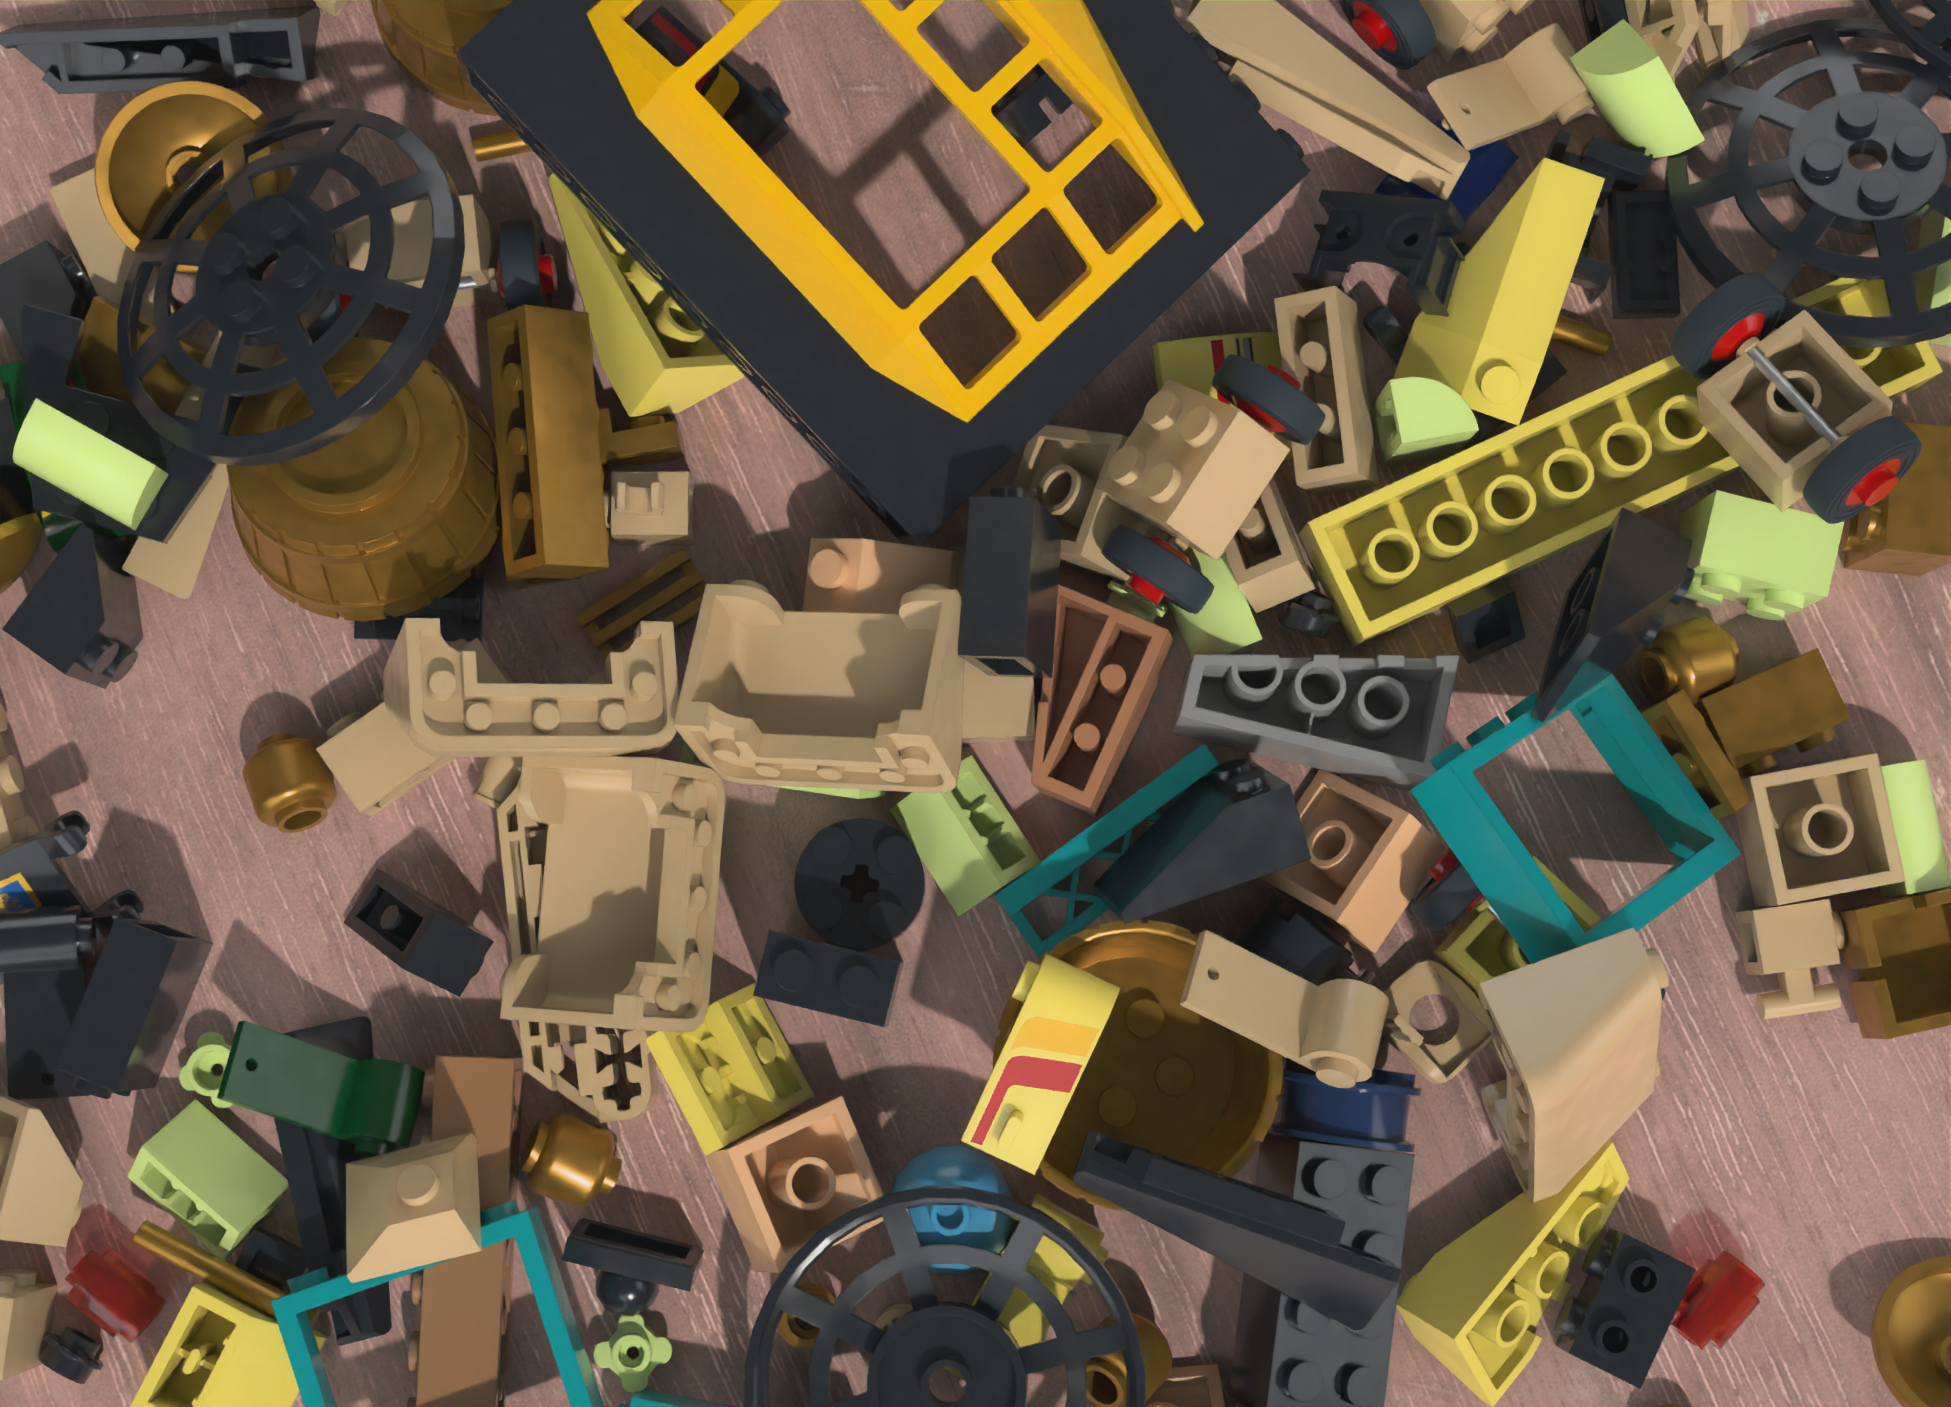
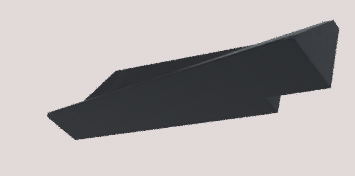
[0,6,320,94]
[274,1016,392,1346]
[1073,1129,1402,1330]

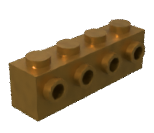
[487,304,609,579]

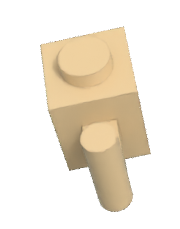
[1735,899,1845,1020]

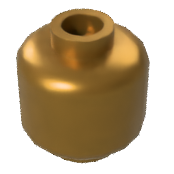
[1638,617,1739,705]
[242,733,337,833]
[520,1113,622,1208]
[1084,1313,1173,1407]

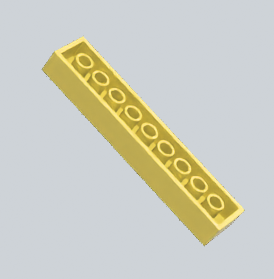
[1299,277,1943,648]

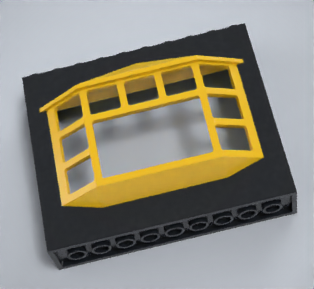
[457,0,1311,546]

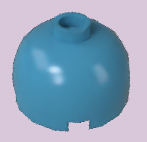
[889,1145,1015,1276]

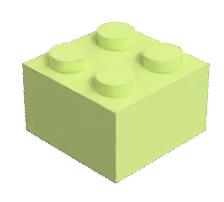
[1678,490,1844,620]

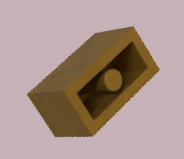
[1694,648,1851,779]

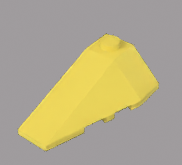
[1392,157,1605,426]
[548,173,745,417]
[1396,1140,1630,1407]

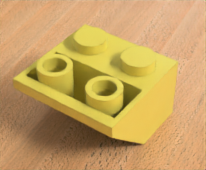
[130,1281,328,1407]

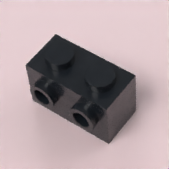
[1554,1228,1696,1389]

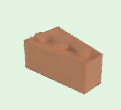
[1031,584,1175,818]

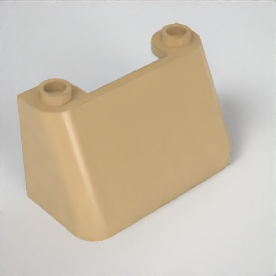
[673,579,965,793]
[383,618,679,757]
[500,756,725,1032]
[1478,927,1669,1203]

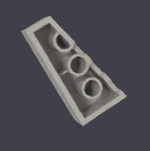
[1171,654,1460,792]

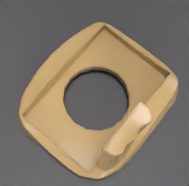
[1382,958,1495,1084]

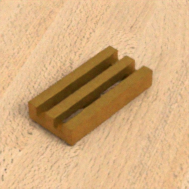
[576,548,706,661]

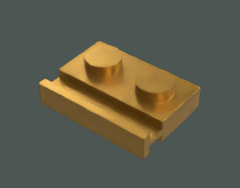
[1640,689,1753,820]

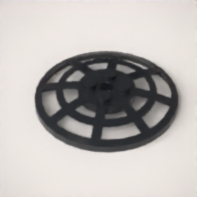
[1664,18,1951,348]
[117,108,465,467]
[744,1186,1146,1407]

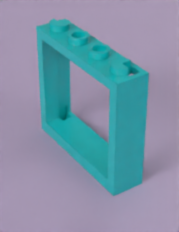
[1410,674,1741,964]
[271,1200,604,1407]

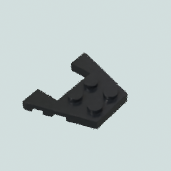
[21,304,263,544]

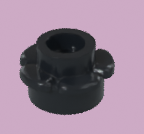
[1279,590,1339,638]
[39,1326,104,1384]

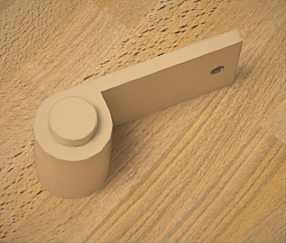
[1426,23,1595,151]
[1180,930,1389,1088]

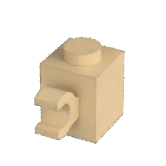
[603,471,695,545]

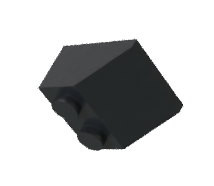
[2,523,143,689]

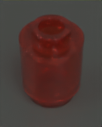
[65,1247,167,1344]
[1670,1250,1765,1351]

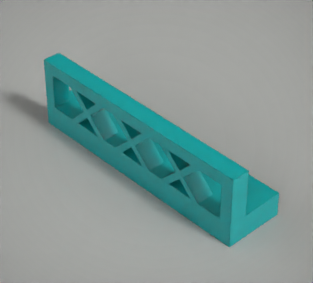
[995,744,1219,958]

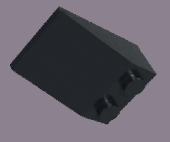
[1531,507,1695,723]
[1093,759,1312,924]

